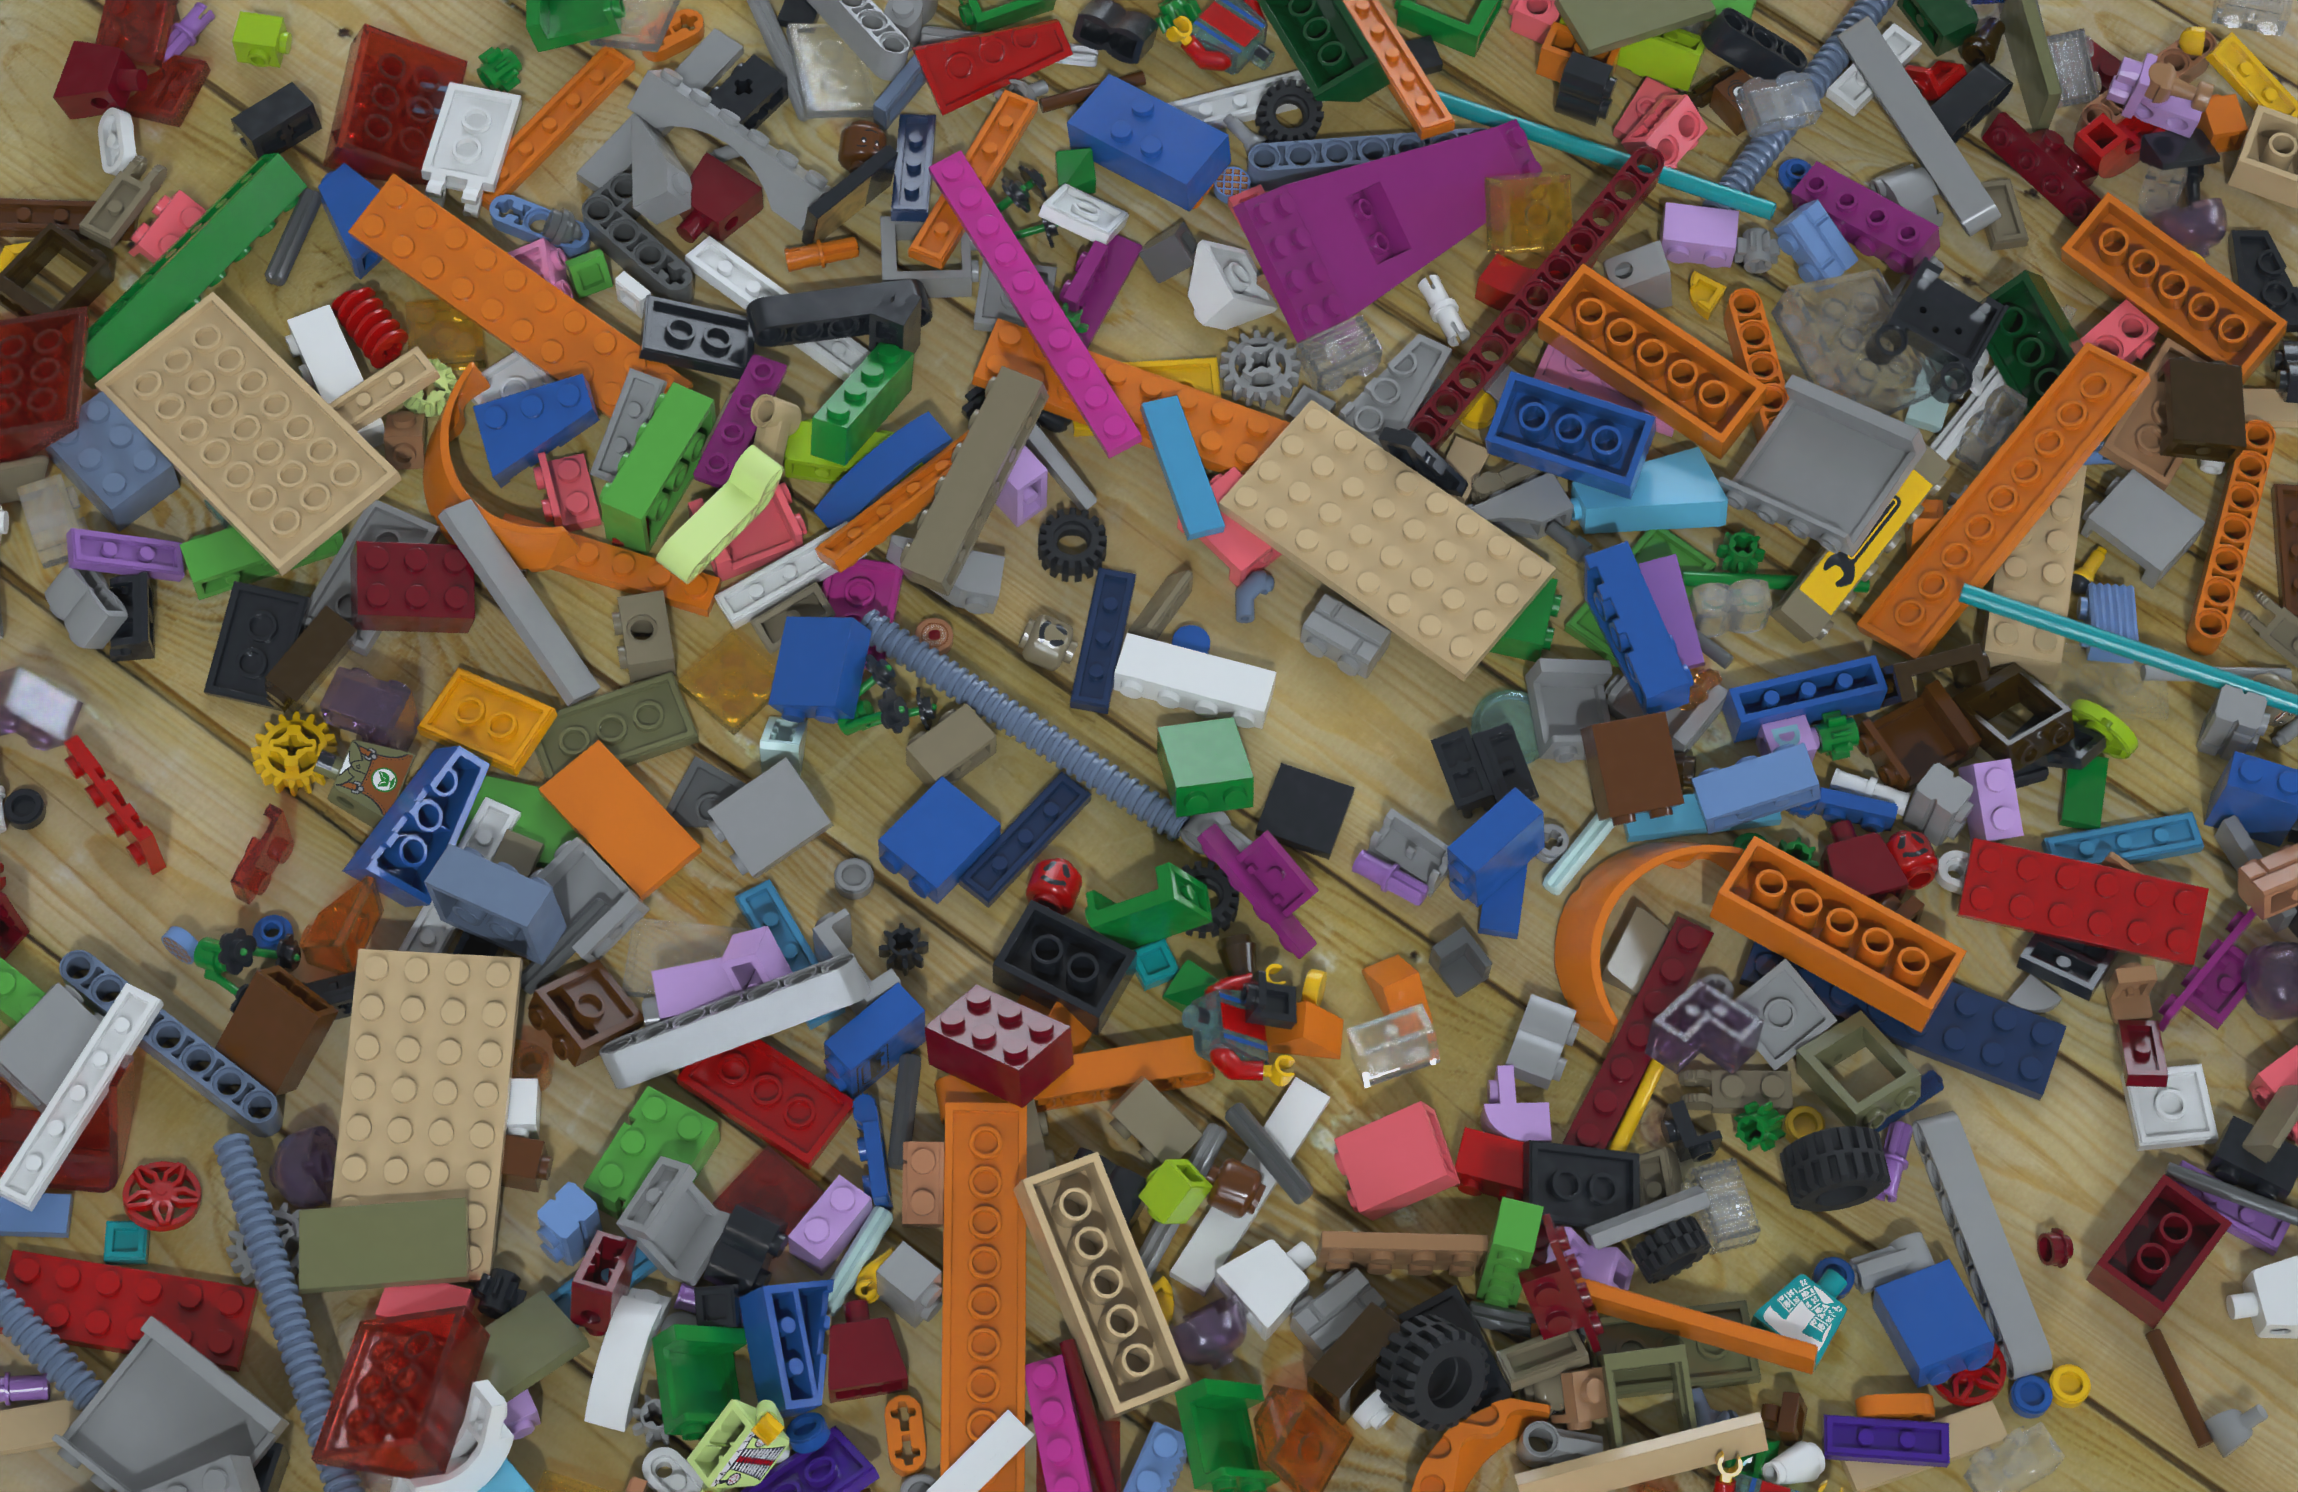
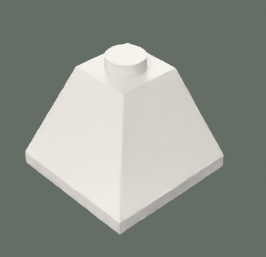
[1188,239,1278,330]

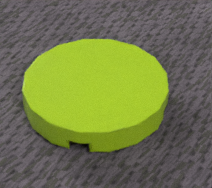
[2070,699,2138,759]

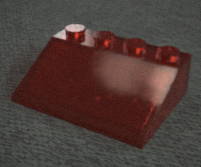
[323,23,468,185]
[0,306,90,463]
[311,1305,490,1479]

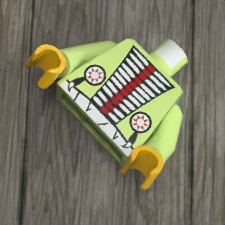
[686,1399,790,1492]

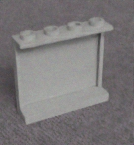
[1718,374,1927,557]
[52,1316,290,1492]

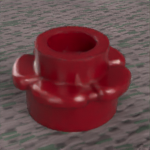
[2037,1228,2074,1268]

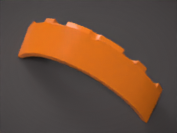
[423,362,580,572]
[1554,841,1743,1043]
[1411,1398,1551,1492]

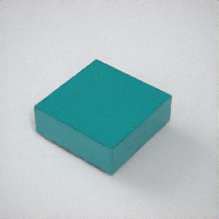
[1133,939,1180,991]
[104,1221,150,1265]

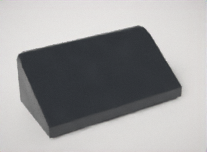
[2139,128,2220,170]

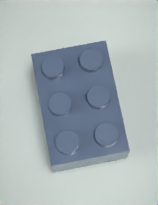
[40,391,180,532]
[424,843,567,965]

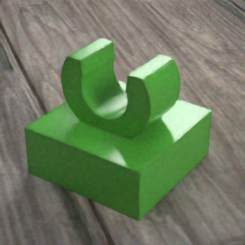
[565,248,613,299]

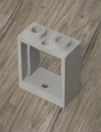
[880,216,979,298]

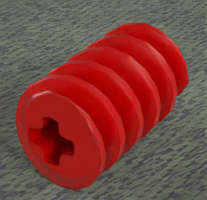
[331,287,408,369]

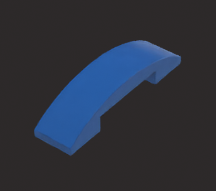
[813,411,954,530]

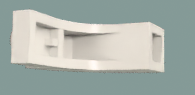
[584,1287,671,1432]
[390,1380,514,1492]

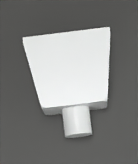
[1214,1239,1317,1341]
[2226,1255,2298,1339]

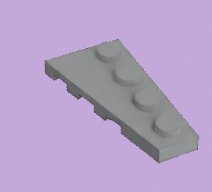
[1337,334,1452,448]

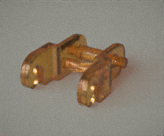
[1679,669,1723,711]

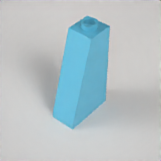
[1570,447,1728,534]

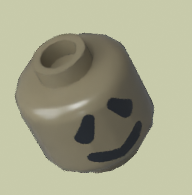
[1018,614,1078,671]

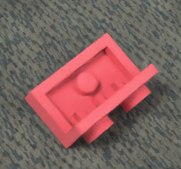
[128,190,206,264]

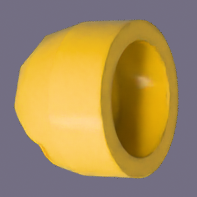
[2179,26,2206,56]

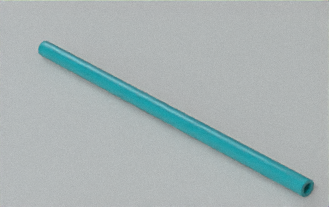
[1435,89,1777,221]
[1958,583,2298,716]

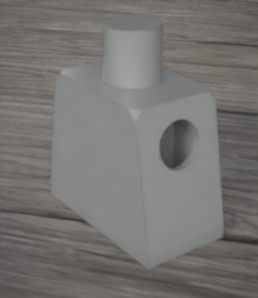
[1603,240,1672,310]

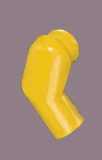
[855,1247,895,1303]

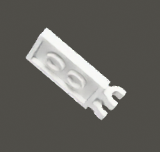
[421,82,522,218]

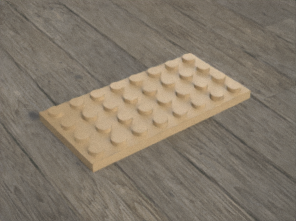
[95,292,402,576]
[1219,400,1556,682]
[330,948,523,1283]

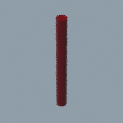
[1059,1339,1118,1492]

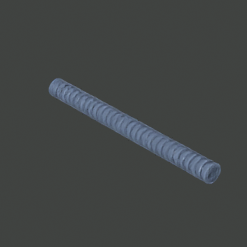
[1702,0,1896,211]
[860,609,1190,842]
[213,1133,365,1492]
[0,1280,105,1410]

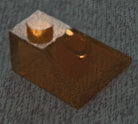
[300,876,384,975]
[1253,1385,1354,1492]

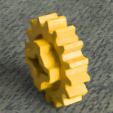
[251,711,339,796]

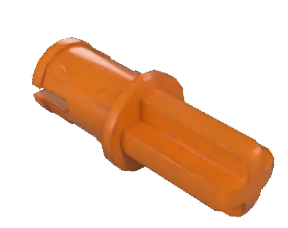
[784,237,859,272]

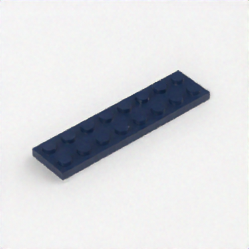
[1738,941,2067,1101]

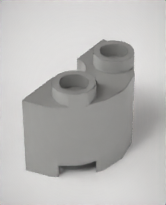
[1869,164,1944,227]

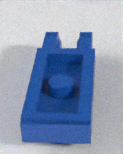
[1786,787,1898,833]
[852,1093,893,1210]

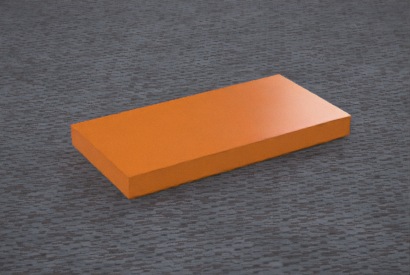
[538,740,702,901]

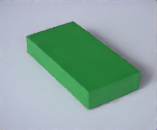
[2059,756,2109,830]

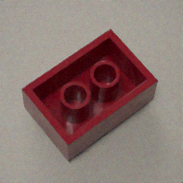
[350,541,475,633]
[925,984,1074,1108]
[2086,1174,2232,1329]

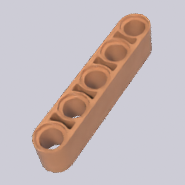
[2074,30,2217,137]

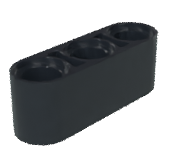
[1701,8,1808,91]
[1931,61,2013,144]

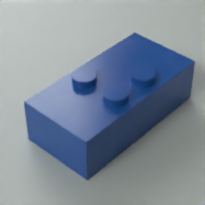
[1067,74,1231,212]
[1485,371,1656,499]

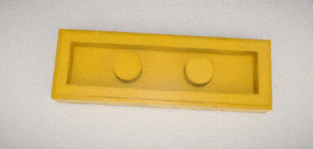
[2205,32,2298,118]

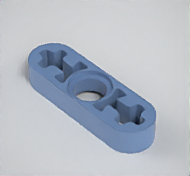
[489,194,591,258]

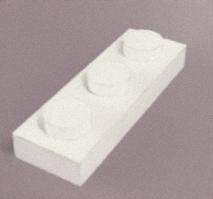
[1826,23,1922,117]

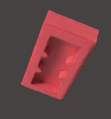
[1613,77,1679,140]

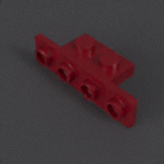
[1982,112,2101,228]
[1518,1213,1605,1353]

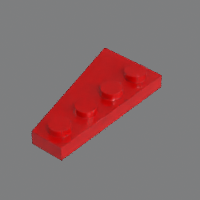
[912,19,1073,116]
[63,734,166,875]

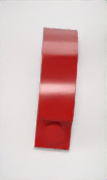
[2073,113,2168,178]
[1475,244,1598,312]

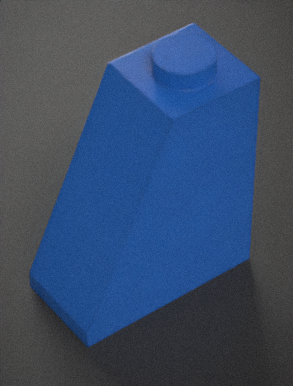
[318,163,383,280]

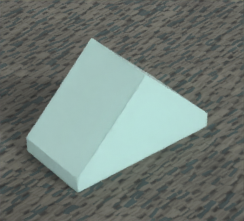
[759,716,808,776]

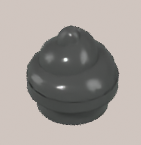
[542,208,583,245]

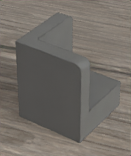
[1139,221,1198,283]
[1428,926,1492,997]

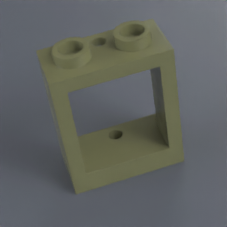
[1796,1010,1921,1130]
[1596,1344,1697,1450]

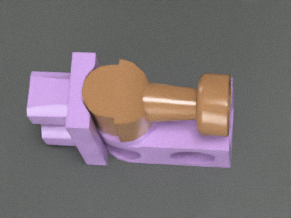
[2106,53,2214,138]

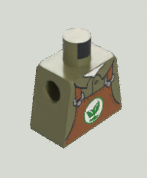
[313,740,415,828]

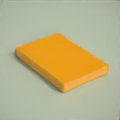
[417,667,558,777]

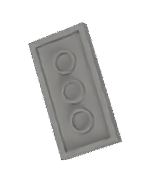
[304,500,441,657]

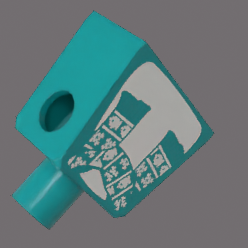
[1751,1269,1847,1372]

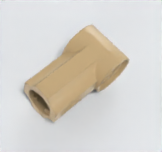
[751,394,802,466]

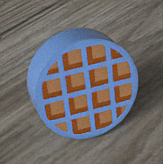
[1214,167,1251,204]
[161,926,198,964]

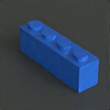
[1722,655,1888,743]

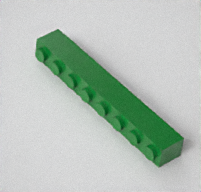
[62,153,307,389]

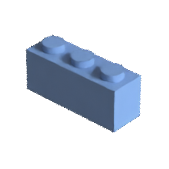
[1691,743,1821,834]

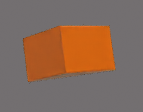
[1362,954,1433,1039]
[1260,1000,1344,1059]

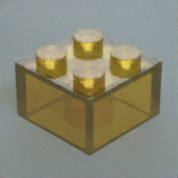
[1485,171,1573,255]

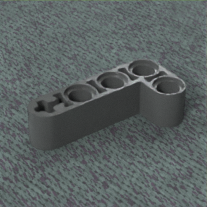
[581,173,695,304]

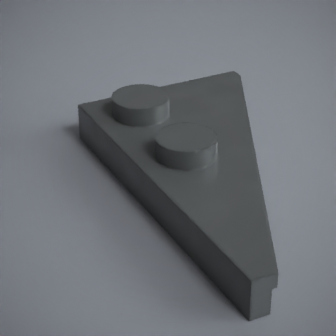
[666,756,746,828]

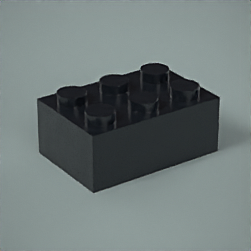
[993,899,1137,1036]

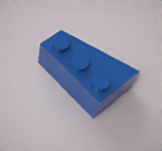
[473,373,600,488]
[739,1279,834,1418]

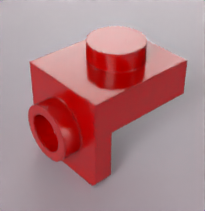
[1905,61,1967,101]

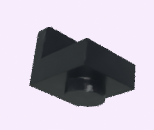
[1240,970,1297,1030]
[1661,1100,1723,1162]

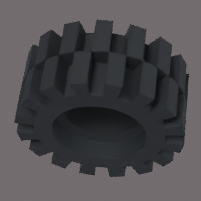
[1255,80,1324,143]
[1038,508,1107,582]
[1182,861,1239,939]
[1631,1216,1712,1284]

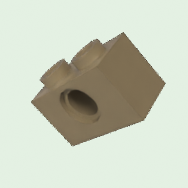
[612,590,677,683]

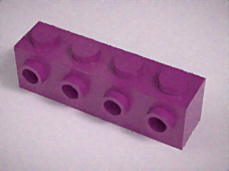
[1791,161,1940,275]

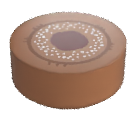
[915,618,953,656]

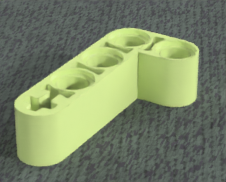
[656,445,784,584]

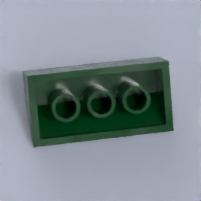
[1257,0,1390,102]
[1979,270,2083,417]

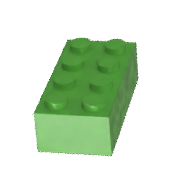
[599,382,716,556]

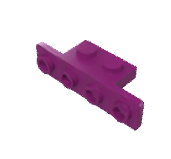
[1059,235,1142,350]
[693,354,787,489]
[1197,824,1319,959]
[2158,907,2266,1032]

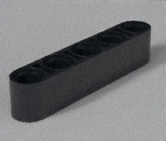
[746,279,933,347]

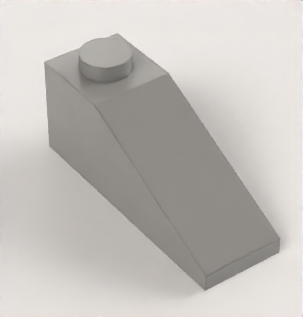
[631,115,692,225]
[886,535,1005,614]

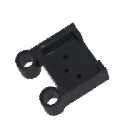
[1865,256,2009,403]

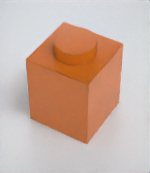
[2196,94,2248,153]

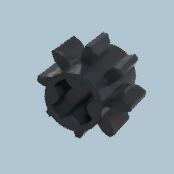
[879,923,929,976]
[472,1268,527,1319]

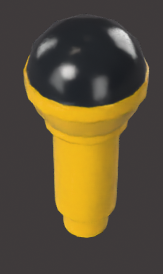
[2071,546,2107,595]

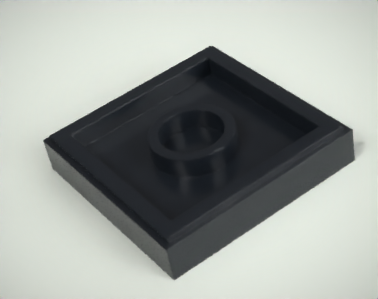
[1255,763,1355,860]

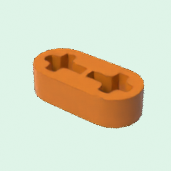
[640,9,705,62]
[1855,1393,1935,1422]
[884,1395,927,1477]

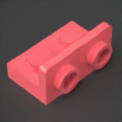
[533,452,602,532]

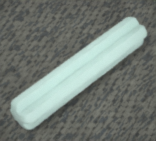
[1542,813,1615,895]
[827,1206,893,1316]

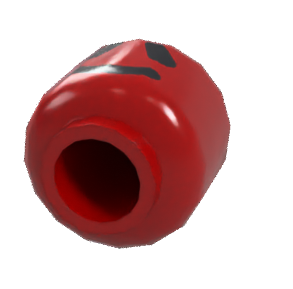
[1886,830,1939,890]
[1025,858,1083,915]

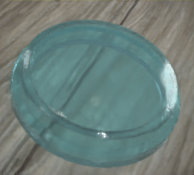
[1471,690,1539,764]

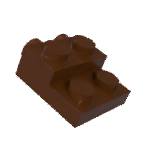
[528,959,644,1067]

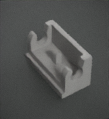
[1367,808,1449,898]

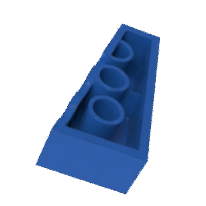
[1584,541,1694,715]
[342,746,490,907]

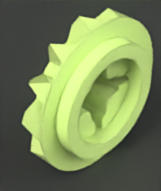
[403,358,457,417]

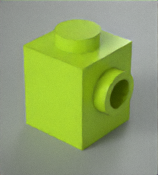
[232,11,292,68]
[1138,1159,1213,1224]

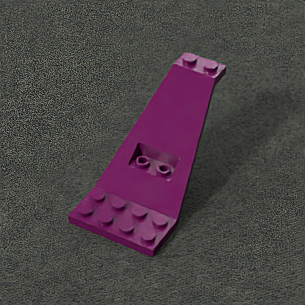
[1232,119,1547,343]

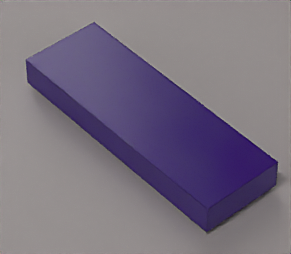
[1822,1414,1950,1468]

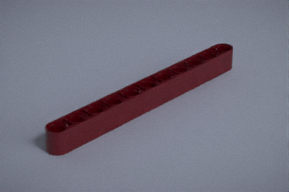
[1408,146,1664,452]

